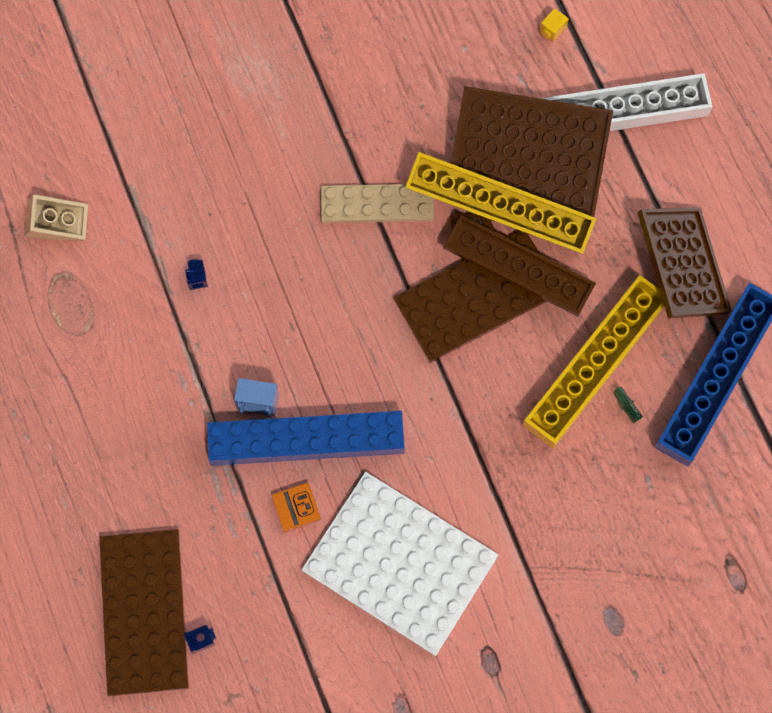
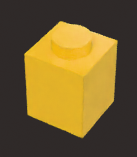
[540,8,569,42]

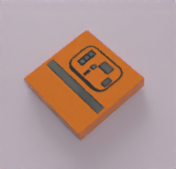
[272,482,321,533]

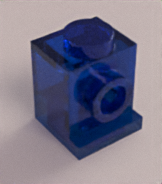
[185,259,208,290]
[184,625,217,654]

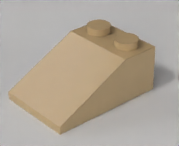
[24,194,88,241]

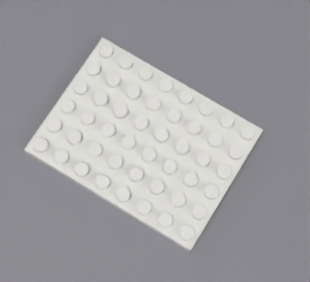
[302,472,499,657]

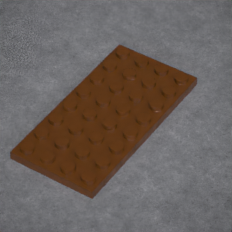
[393,231,547,363]
[99,529,189,696]

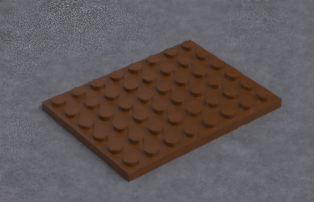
[451,86,613,217]

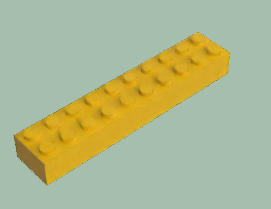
[405,152,597,254]
[523,275,665,449]

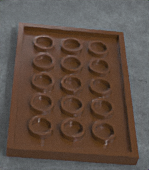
[637,207,732,319]

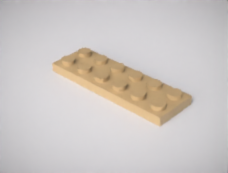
[321,184,434,223]

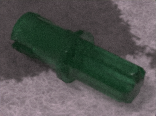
[613,387,643,424]

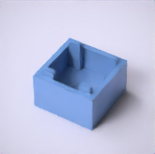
[234,378,279,418]

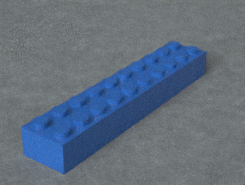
[654,282,772,467]
[207,411,405,466]

